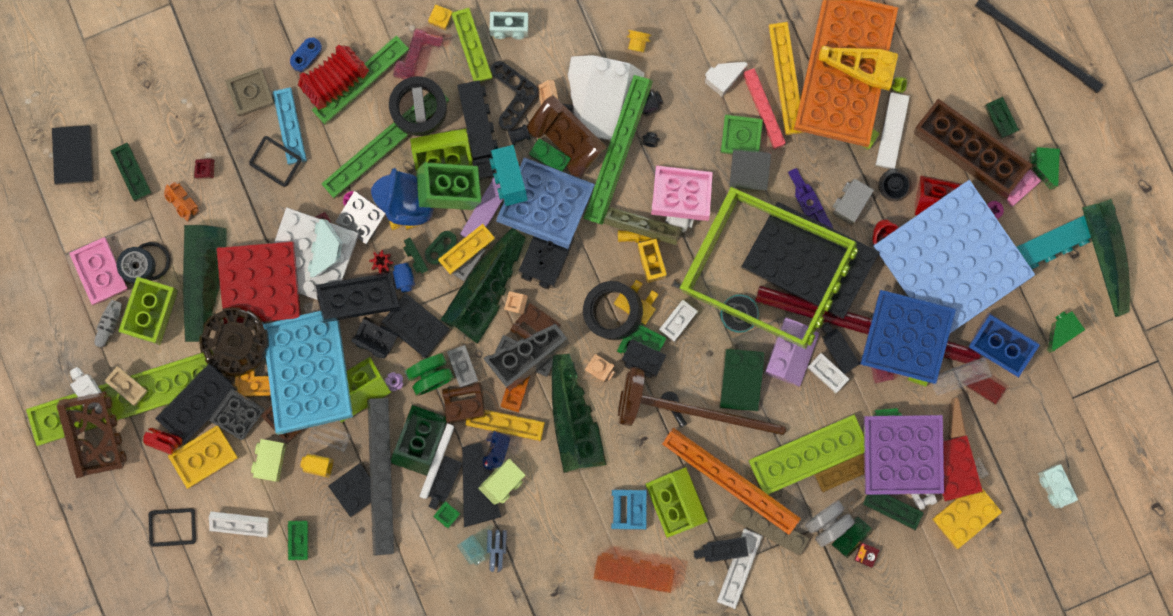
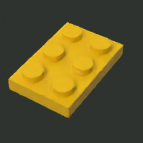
[168,426,238,489]
[932,489,1002,549]

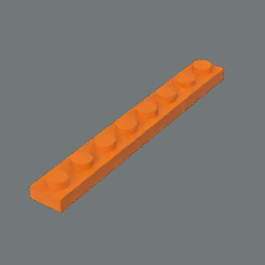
[662,428,801,535]

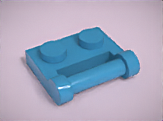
[611,490,647,529]

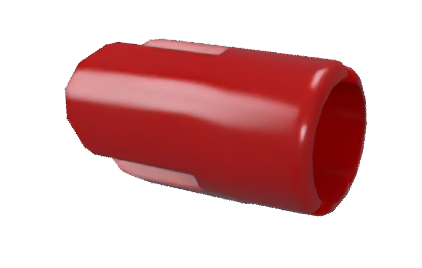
[143,427,183,455]

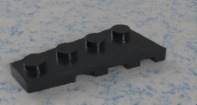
[462,442,501,528]

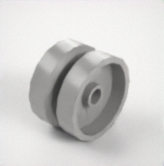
[805,500,855,547]

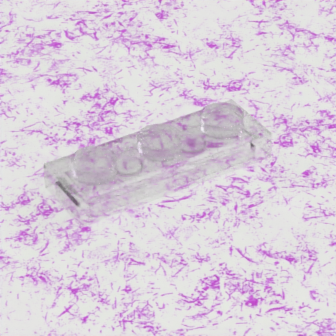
[932,357,992,396]

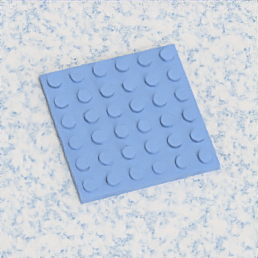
[873,180,1035,333]

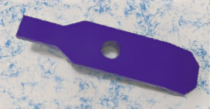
[788,168,834,229]

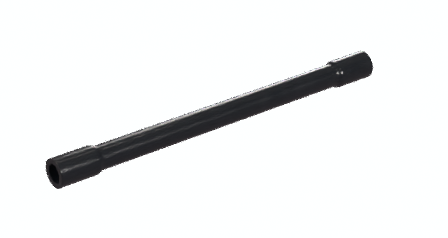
[974,0,1104,93]

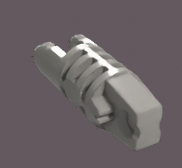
[94,300,122,348]

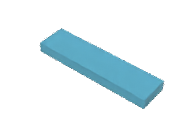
[272,87,307,165]

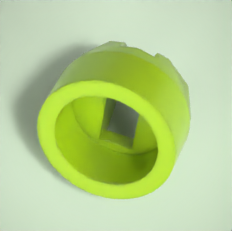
[891,77,907,93]

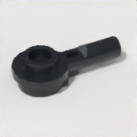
[661,391,687,428]

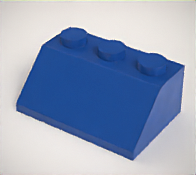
[969,312,1040,378]

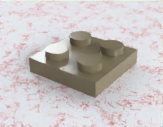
[225,68,275,117]

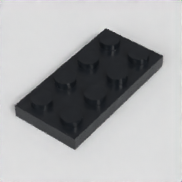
[315,272,399,323]
[155,362,238,444]

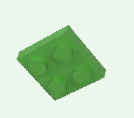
[720,115,763,154]

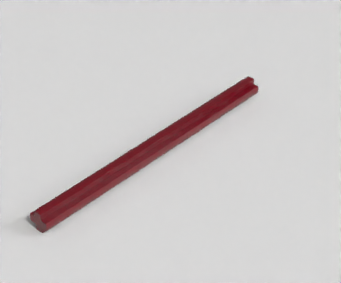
[755,286,981,367]

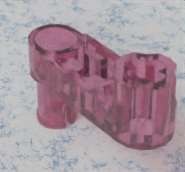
[393,28,443,79]

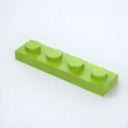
[451,7,493,83]

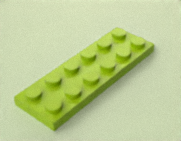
[748,414,864,494]

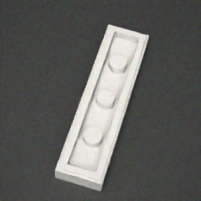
[875,92,910,169]
[419,424,454,499]
[717,529,762,609]

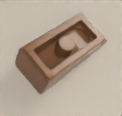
[948,397,966,439]

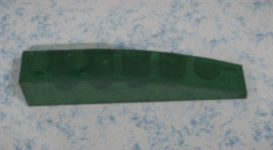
[1082,198,1130,317]
[183,225,227,342]
[440,228,526,344]
[552,354,607,473]

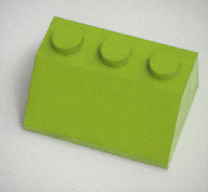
[410,128,473,171]
[118,277,178,345]
[340,357,391,422]
[645,467,708,538]

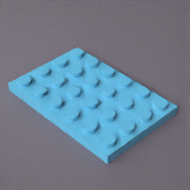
[263,311,353,435]

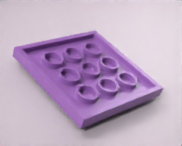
[864,415,944,495]

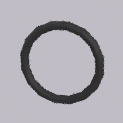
[132,242,171,281]

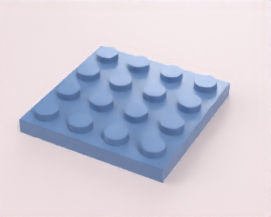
[496,157,595,249]

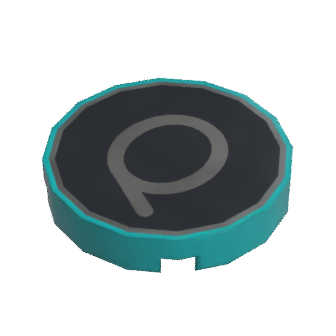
[720,295,759,333]

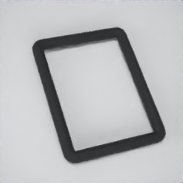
[249,136,302,187]
[148,508,196,547]

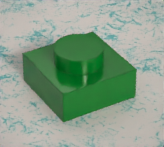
[433,501,460,529]

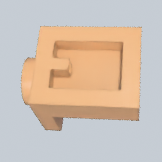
[585,354,616,383]

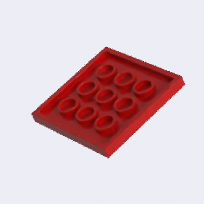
[217,241,301,324]

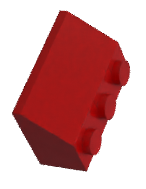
[915,176,976,215]

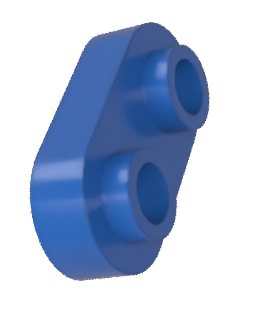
[290,38,322,72]

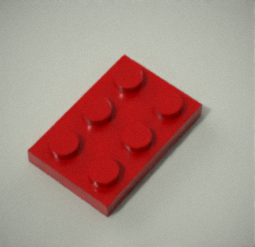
[943,435,983,502]

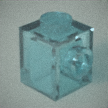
[457,534,487,566]

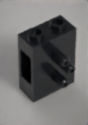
[518,236,575,290]

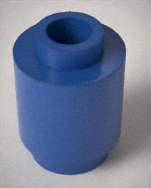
[393,263,415,293]

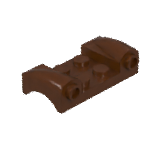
[527,95,607,177]

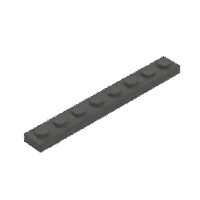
[367,398,394,555]

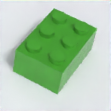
[416,163,481,210]

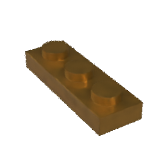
[814,453,865,493]

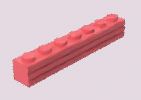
[743,68,786,150]

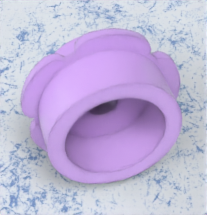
[385,372,403,391]

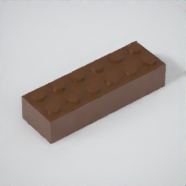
[914,98,1032,200]

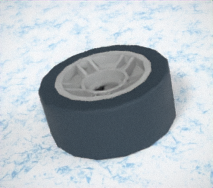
[116,247,156,284]

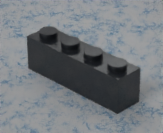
[457,80,498,160]

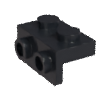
[351,316,399,359]
[621,339,666,379]

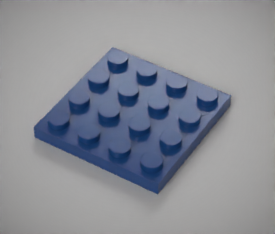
[860,290,956,384]

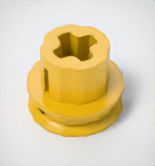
[626,30,652,52]

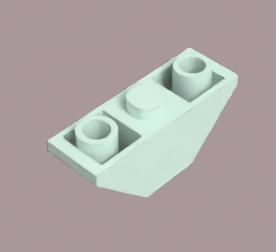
[308,219,343,277]

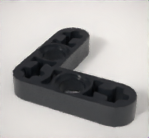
[491,61,538,131]

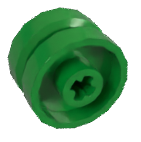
[404,353,454,396]

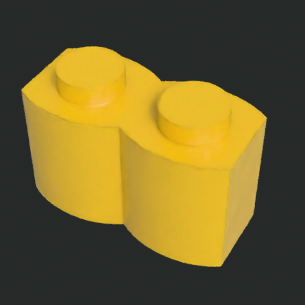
[300,453,334,478]

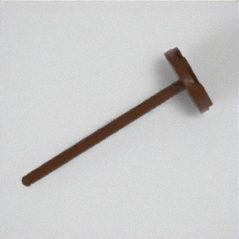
[618,367,786,435]

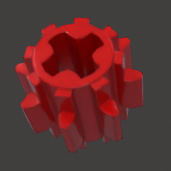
[369,250,394,274]

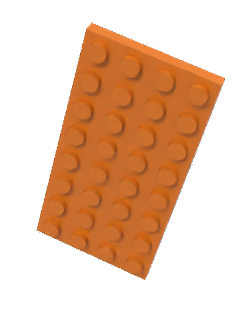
[794,0,898,147]

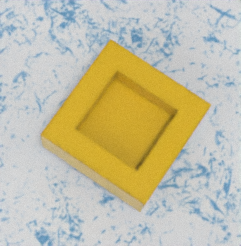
[428,4,453,30]

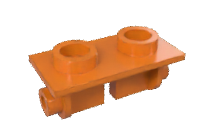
[164,182,199,222]

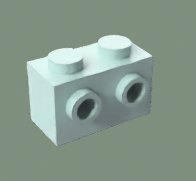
[490,12,529,40]
[1038,464,1078,508]

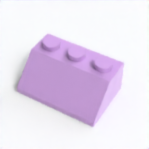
[763,318,819,387]

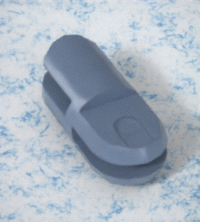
[487,529,507,573]

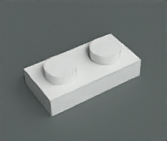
[659,300,698,342]
[807,353,849,394]

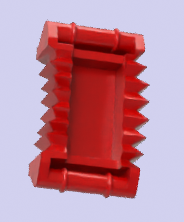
[298,44,369,110]

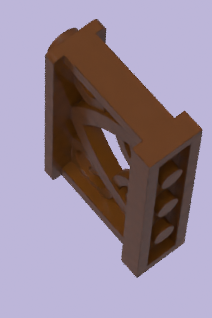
[57,391,127,479]

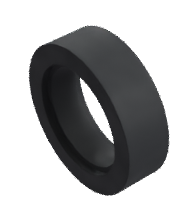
[389,76,447,136]
[583,281,643,340]

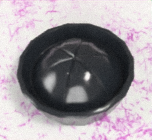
[878,168,912,202]

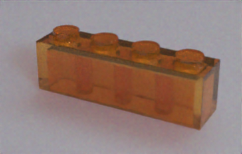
[593,552,675,593]

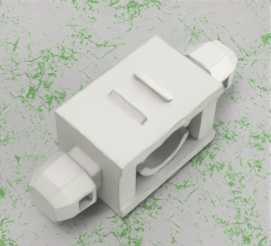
[70,367,102,413]

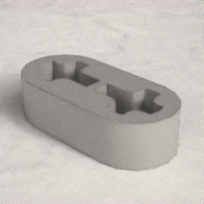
[412,87,426,124]

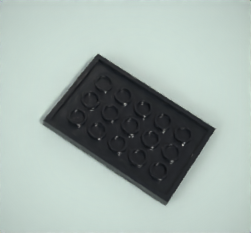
[741,201,880,320]

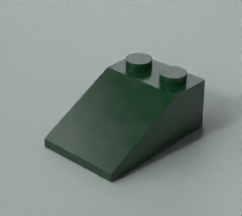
[720,349,764,412]
[391,405,447,476]

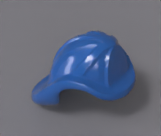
[371,168,434,226]

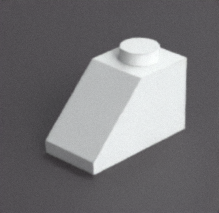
[705,62,748,97]

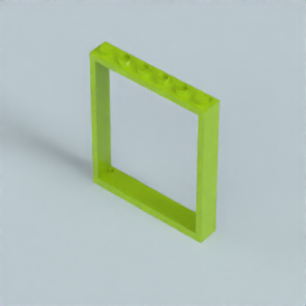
[680,187,858,349]

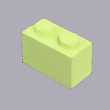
[251,439,286,482]
[478,459,525,505]

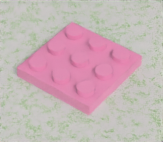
[651,166,713,221]

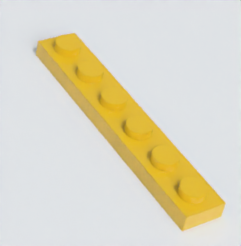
[768,22,804,136]

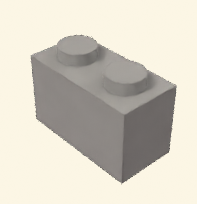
[832,178,874,225]

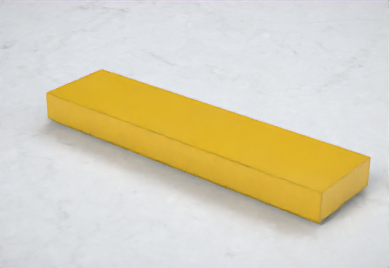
[465,410,545,441]

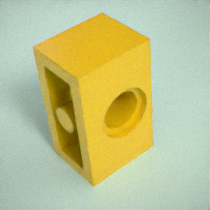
[637,239,667,283]

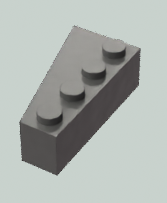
[483,324,570,392]

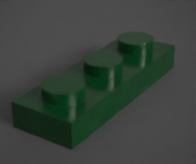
[110,142,152,202]
[862,494,924,530]

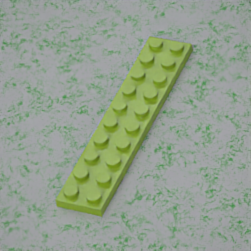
[26,350,214,446]

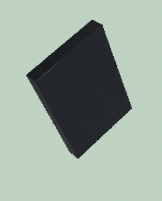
[52,125,94,185]
[381,293,450,359]

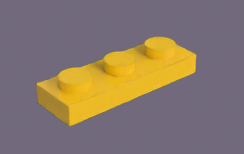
[438,224,495,275]

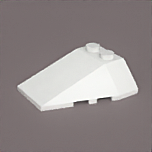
[568,55,644,141]

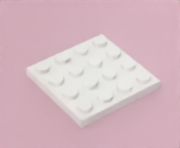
[274,208,359,300]

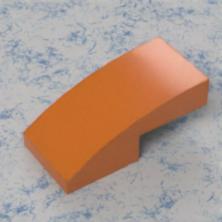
[500,375,531,413]

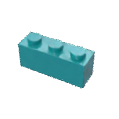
[489,145,528,206]

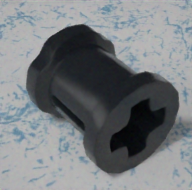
[507,124,530,146]

